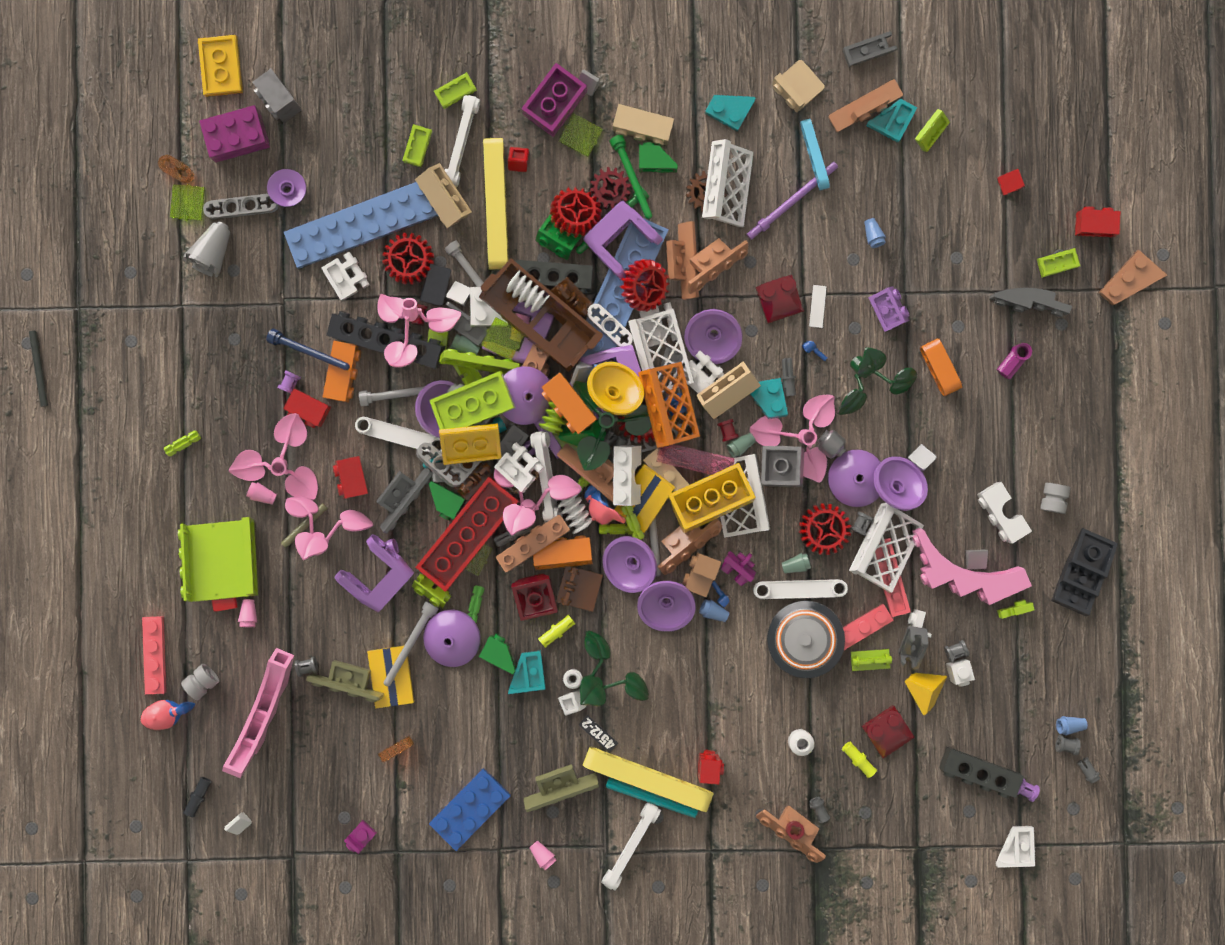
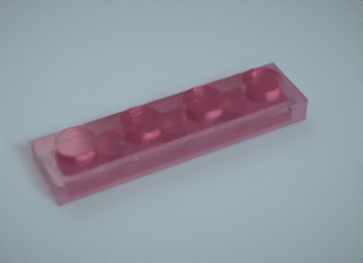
[656,444,735,475]

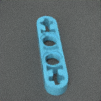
[800,119,830,190]

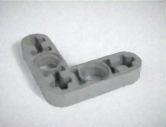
[416,443,481,487]

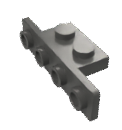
[376,468,433,534]

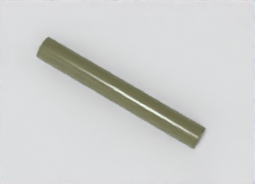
[281,503,328,548]

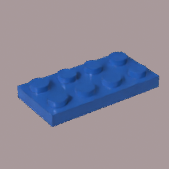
[429,768,511,851]

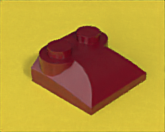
[755,275,804,324]
[511,574,558,621]
[861,705,915,758]

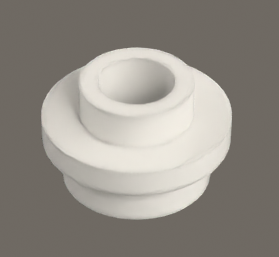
[563,669,583,689]

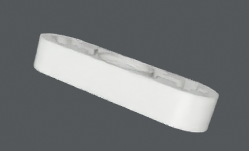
[587,304,633,347]

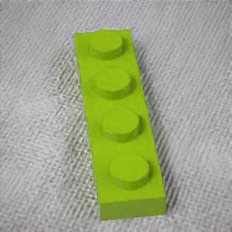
[439,349,519,375]

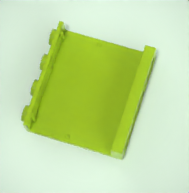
[178,517,258,602]

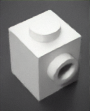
[946,659,975,686]

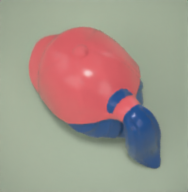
[584,485,626,525]
[141,700,195,730]

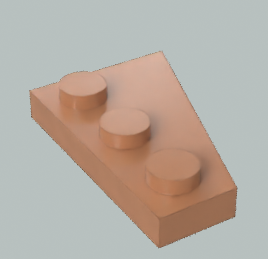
[1099,250,1167,306]

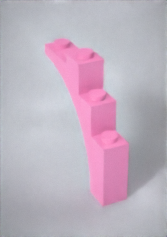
[912,528,1032,605]
[222,648,294,778]

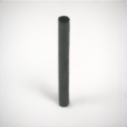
[29,330,49,407]

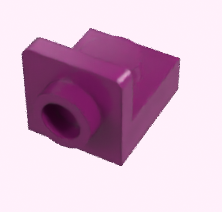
[344,820,377,854]

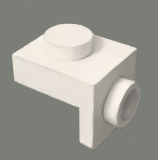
[908,609,932,638]

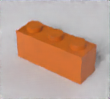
[323,340,361,403]
[541,373,598,434]
[533,535,593,570]

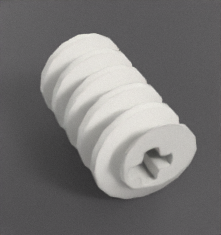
[506,271,550,313]
[555,494,593,534]

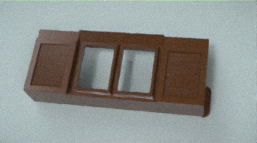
[479,258,603,372]

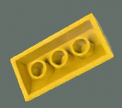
[668,463,756,533]

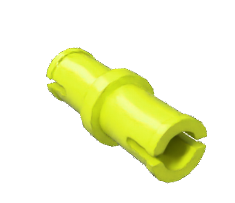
[538,615,575,648]
[842,741,877,778]

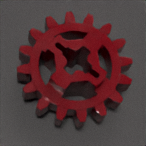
[590,167,631,209]

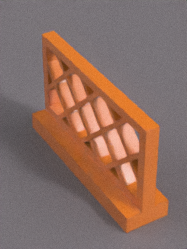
[638,362,700,448]

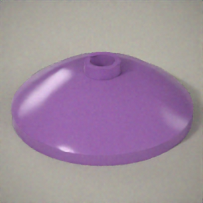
[684,309,742,364]
[503,366,552,425]
[415,380,454,438]
[828,450,881,507]
[874,457,928,511]
[603,536,657,593]
[637,581,695,631]
[423,610,481,667]

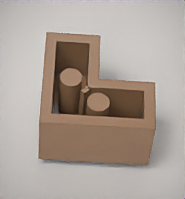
[682,552,721,597]

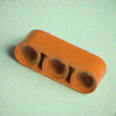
[920,338,962,397]

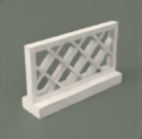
[702,139,753,227]
[628,309,694,392]
[710,454,770,538]
[849,503,924,593]

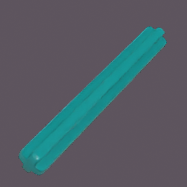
[606,777,698,818]

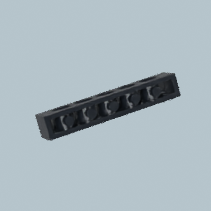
[326,311,446,369]

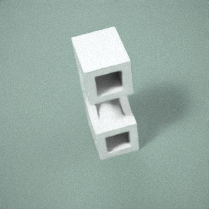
[613,445,641,506]
[977,482,1032,543]

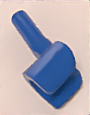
[802,341,827,361]
[712,581,730,607]

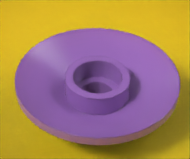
[267,169,306,207]

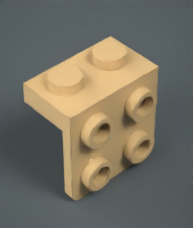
[772,60,824,112]

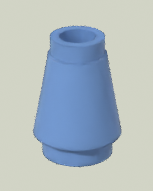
[864,218,886,248]
[699,599,729,622]
[1056,716,1088,736]

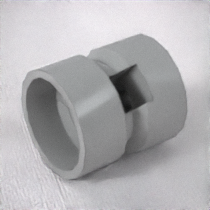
[1040,483,1071,514]
[181,664,219,700]

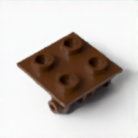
[543,277,593,325]
[443,461,493,500]
[556,566,603,612]

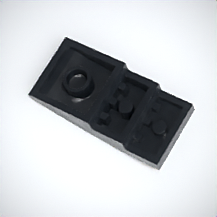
[1051,528,1118,617]

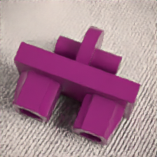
[721,551,756,586]

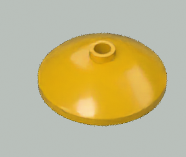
[587,362,644,415]

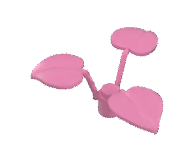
[378,294,461,367]
[750,395,835,483]
[229,413,318,500]
[494,468,582,536]
[285,497,373,560]

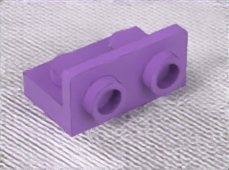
[868,286,909,332]

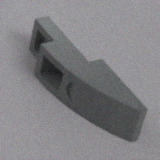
[990,288,1072,317]

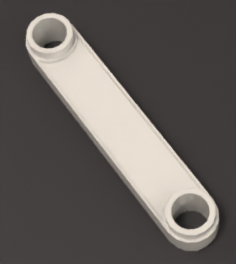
[445,95,480,187]
[355,417,442,453]
[530,431,562,523]
[753,579,848,599]
[601,802,661,891]

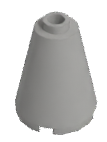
[183,222,231,277]

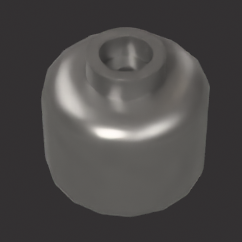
[817,430,846,458]

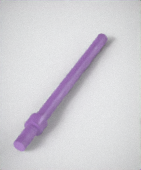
[746,162,838,240]

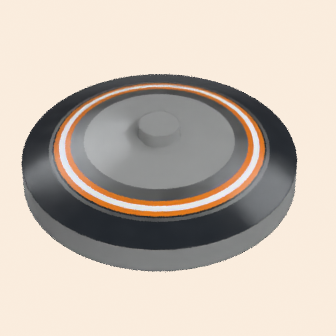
[767,601,845,678]

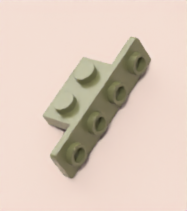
[306,660,384,702]
[524,764,599,812]

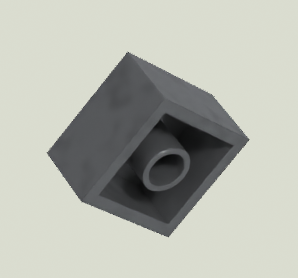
[253,69,302,123]
[761,446,804,487]

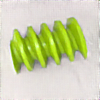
[539,402,566,436]

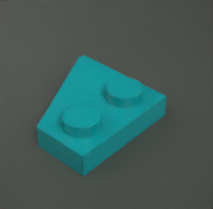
[705,95,756,132]
[866,99,917,143]
[750,378,788,419]
[508,650,546,694]

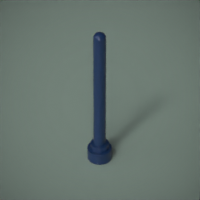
[266,328,350,370]

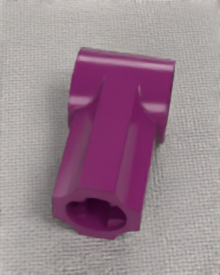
[996,343,1032,380]

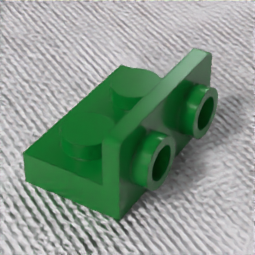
[535,215,582,260]

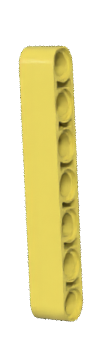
[483,138,508,270]
[583,747,714,812]

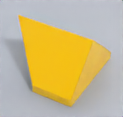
[905,673,947,715]

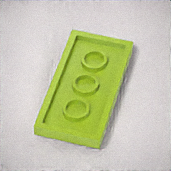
[429,371,515,430]

